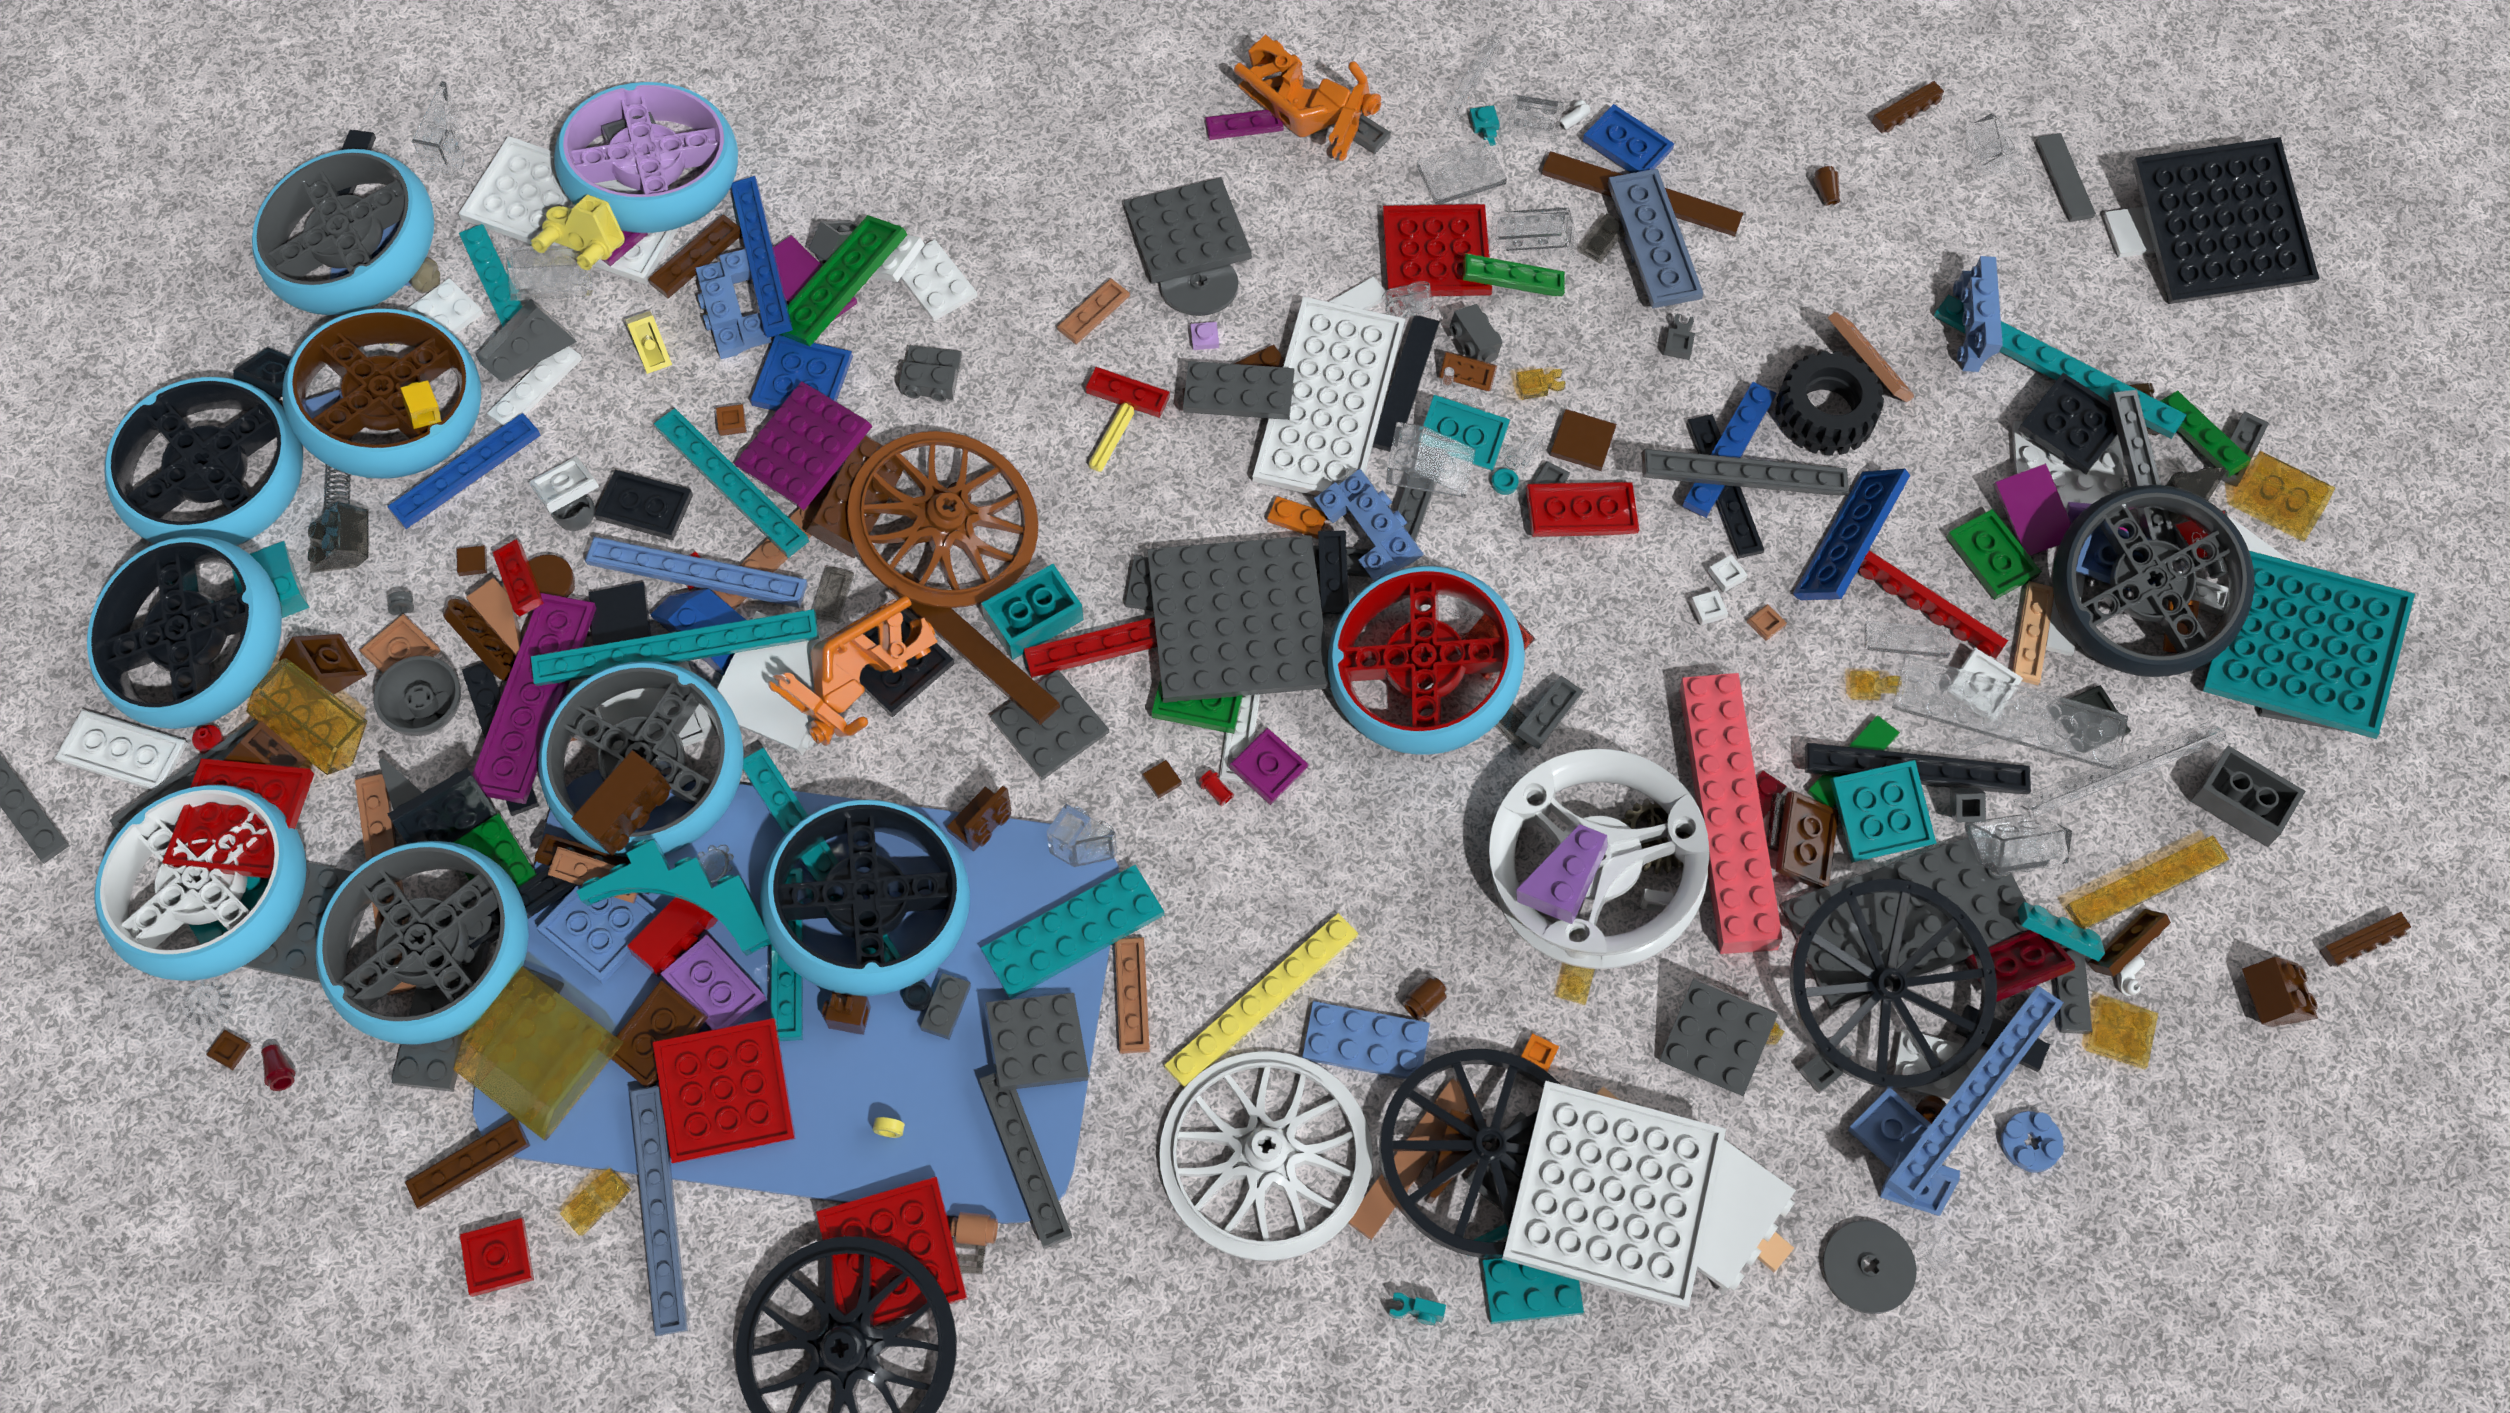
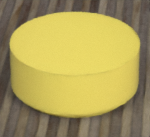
[872,1117,905,1138]

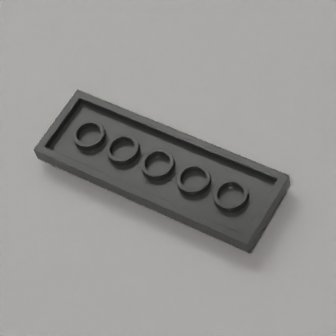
[391,916,493,1092]

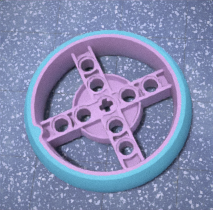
[554,82,738,233]

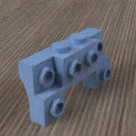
[696,249,771,359]
[1953,256,2003,372]
[1314,469,1424,581]

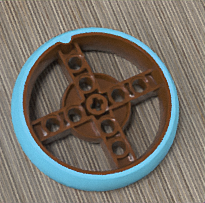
[283,309,481,479]

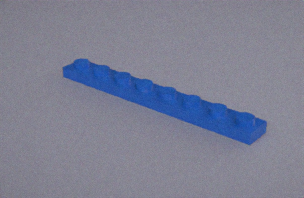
[731,176,793,338]

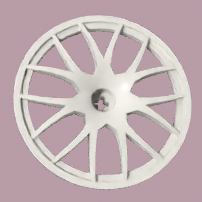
[1159,1051,1373,1261]

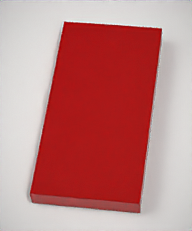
[1525,482,1640,537]

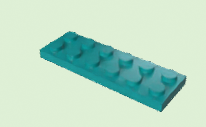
[981,864,1165,1000]

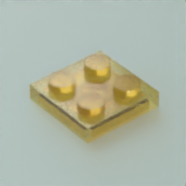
[2086,995,2158,1070]

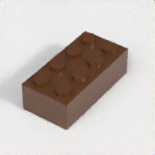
[805,436,904,558]

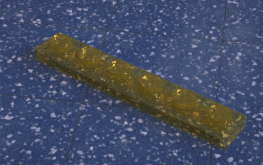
[2065,835,2229,930]

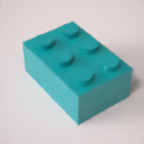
[981,564,1084,660]

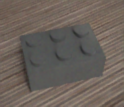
[2191,745,2306,847]

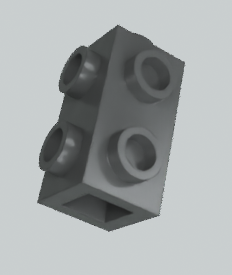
[1449,304,1503,363]

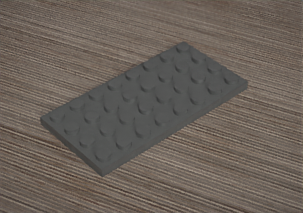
[1780,830,2029,1010]

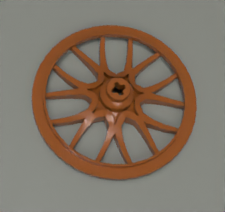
[847,431,1039,608]

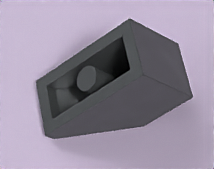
[809,220,858,263]

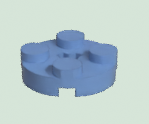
[2000,1111,2064,1173]

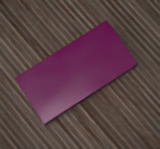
[773,235,858,322]

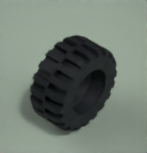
[1775,351,1884,456]

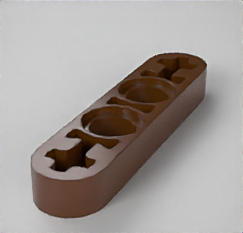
[443,599,516,681]

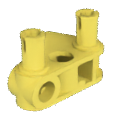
[531,194,625,270]

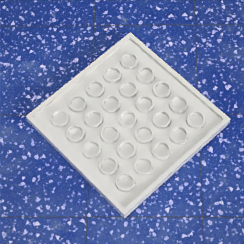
[1502,1081,1726,1310]

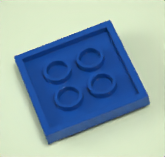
[751,335,853,411]

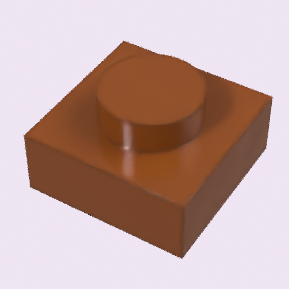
[716,404,747,436]

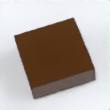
[457,545,487,576]
[1142,760,1182,799]
[206,1029,251,1071]

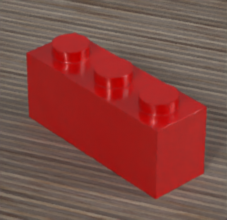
[627,897,718,977]

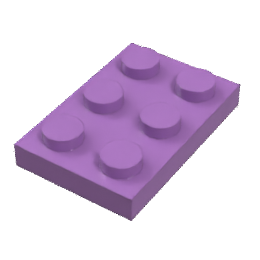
[661,935,766,1030]

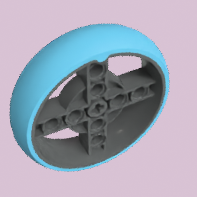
[252,149,434,315]
[538,661,744,857]
[316,841,529,1044]

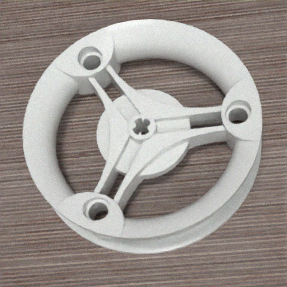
[1489,749,1709,969]

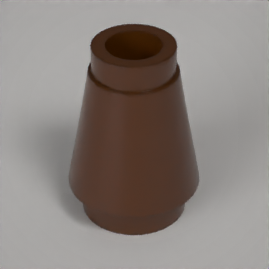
[1813,166,1840,206]

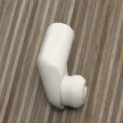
[1559,100,1590,130]
[2117,955,2145,996]

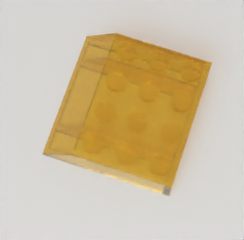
[453,966,624,1141]

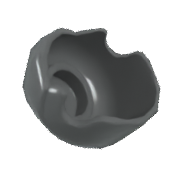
[551,494,595,531]

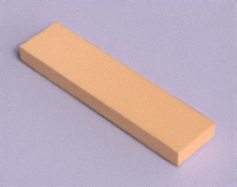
[2012,581,2054,685]

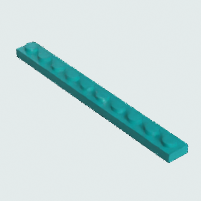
[1934,294,2186,439]
[531,609,819,686]
[742,747,902,963]

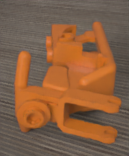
[1234,34,1381,161]
[768,596,938,746]

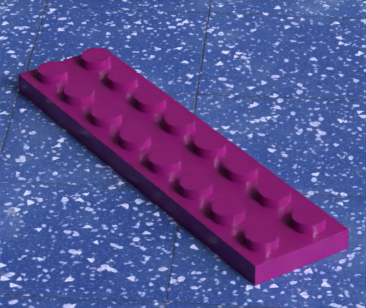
[472,593,596,804]

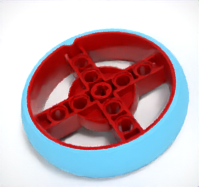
[1328,566,1525,755]

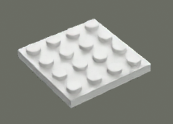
[2012,421,2125,510]

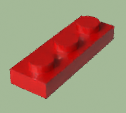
[1086,367,1170,418]
[492,539,544,617]

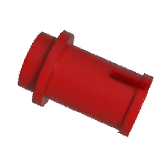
[1199,770,1235,807]

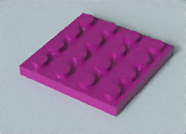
[734,381,873,511]

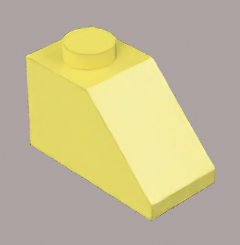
[625,311,672,374]

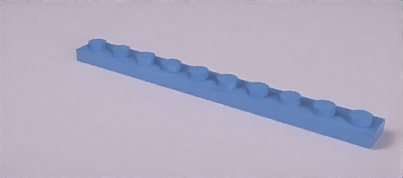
[1885,986,2064,1205]

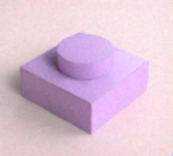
[1191,322,1219,350]

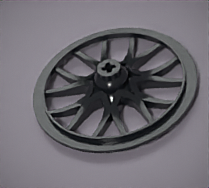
[736,1236,957,1413]

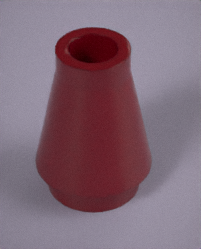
[261,1045,296,1091]

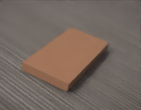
[1828,312,1914,402]

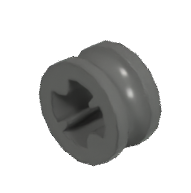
[387,591,414,615]

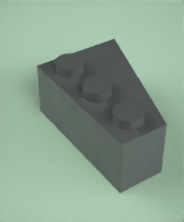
[476,298,577,382]

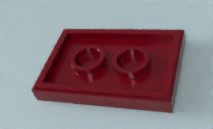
[1965,930,2075,1002]

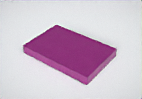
[1993,463,2071,556]

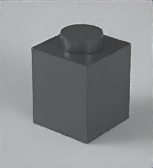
[1950,787,1986,823]

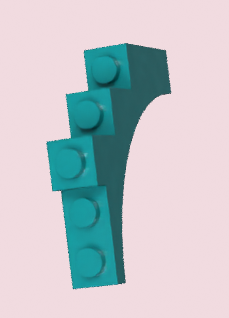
[576,839,772,956]

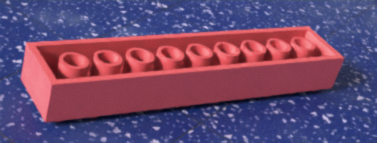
[1679,673,1783,954]

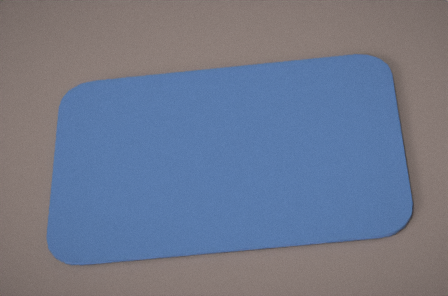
[473,770,1119,1224]

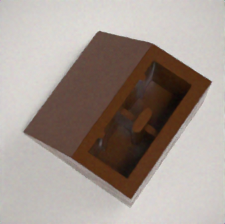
[224,721,307,768]
[2242,957,2318,1027]

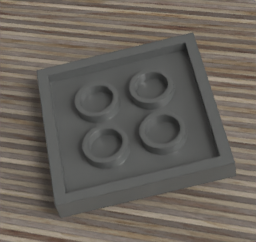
[990,670,1110,781]
[1659,977,1778,1097]
[985,993,1089,1091]

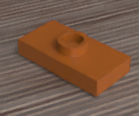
[1439,351,1498,392]

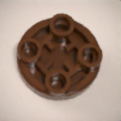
[528,554,575,598]

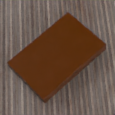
[1775,791,1839,889]
[603,980,708,1088]

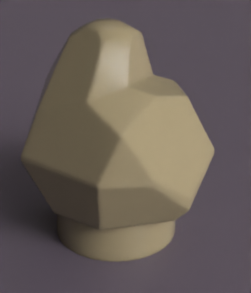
[409,258,440,294]

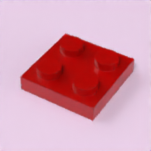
[459,1218,534,1297]

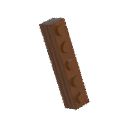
[1872,81,1944,134]
[2320,912,2411,967]

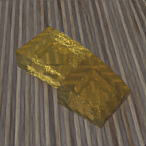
[560,1168,631,1236]

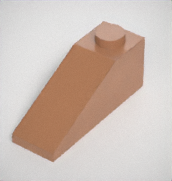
[466,578,522,656]

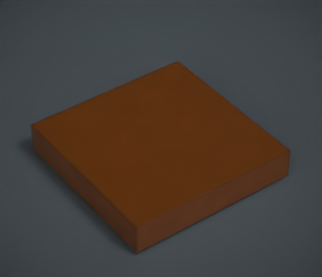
[1550,409,1617,471]

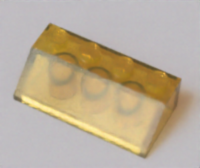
[246,658,368,775]

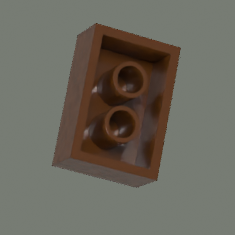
[571,750,672,856]

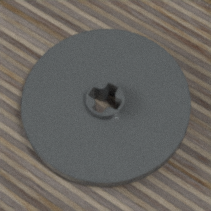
[1161,264,1238,316]
[1823,1220,1917,1314]

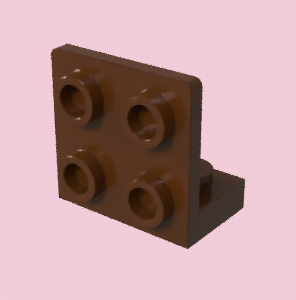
[947,786,1012,852]

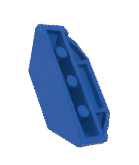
[650,589,746,676]

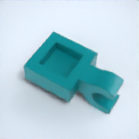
[1469,105,1500,147]
[1389,1293,1446,1325]

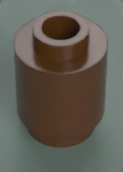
[1403,977,1447,1020]

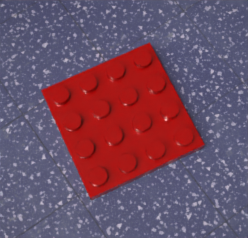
[1382,204,1492,297]
[162,758,314,878]
[653,1018,796,1164]
[816,1177,968,1327]

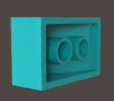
[232,541,310,618]

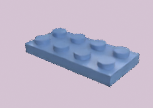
[1302,1001,1430,1079]

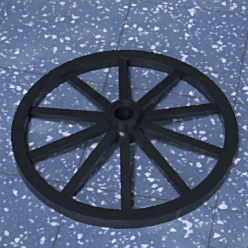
[1790,879,1997,1088]
[1379,1049,1561,1258]

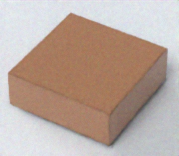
[1747,604,1787,641]

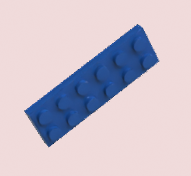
[1793,468,1911,601]

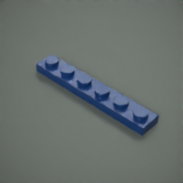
[1683,382,1777,518]
[387,413,541,529]

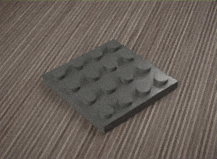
[1124,177,1252,283]
[242,862,365,983]

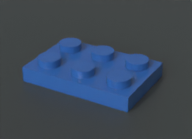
[1583,104,1675,173]

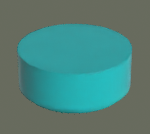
[1491,468,1519,495]

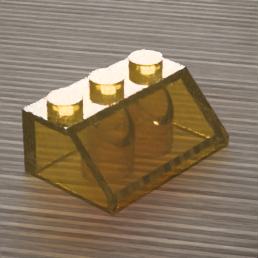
[2229,451,2335,542]

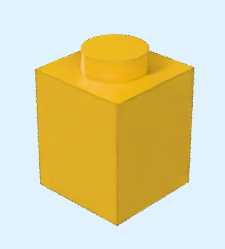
[401,380,441,429]

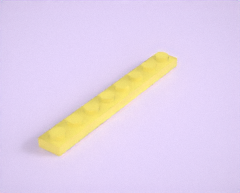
[1164,913,1358,1088]

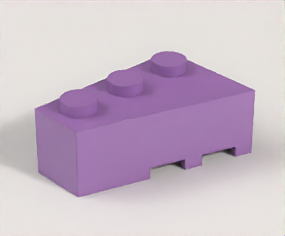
[1516,824,1608,924]

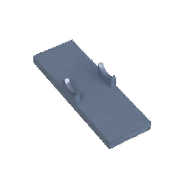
[1608,169,1704,309]

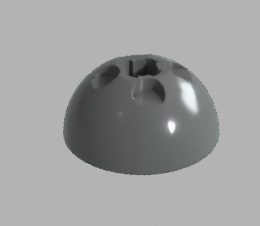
[373,656,461,736]

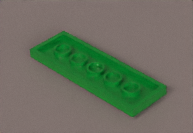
[779,215,908,347]

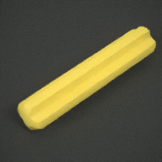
[1089,403,1134,472]

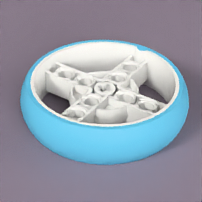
[94,785,307,981]

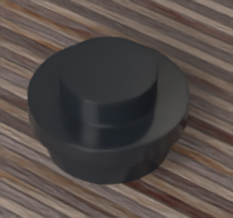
[903,981,933,1011]

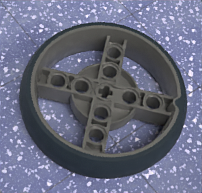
[2052,485,2255,677]

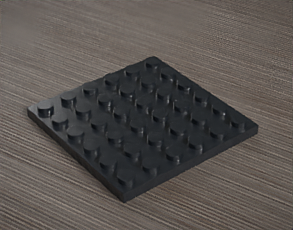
[2132,137,2320,304]

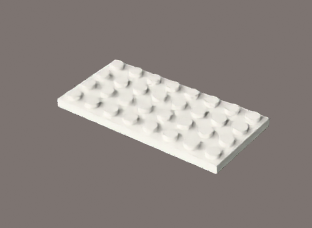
[458,136,679,284]
[1253,296,1405,496]

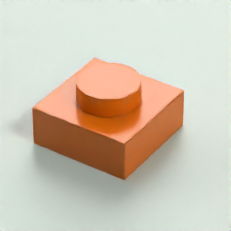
[1521,1033,1560,1072]

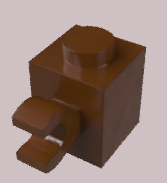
[822,992,871,1035]

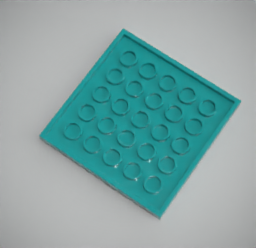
[2203,551,2415,739]

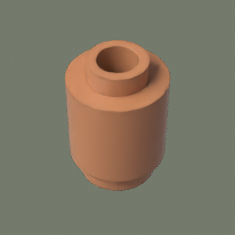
[951,1212,998,1246]

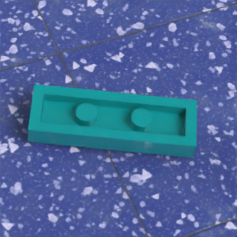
[2017,902,2105,962]

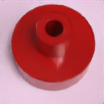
[192,725,224,754]

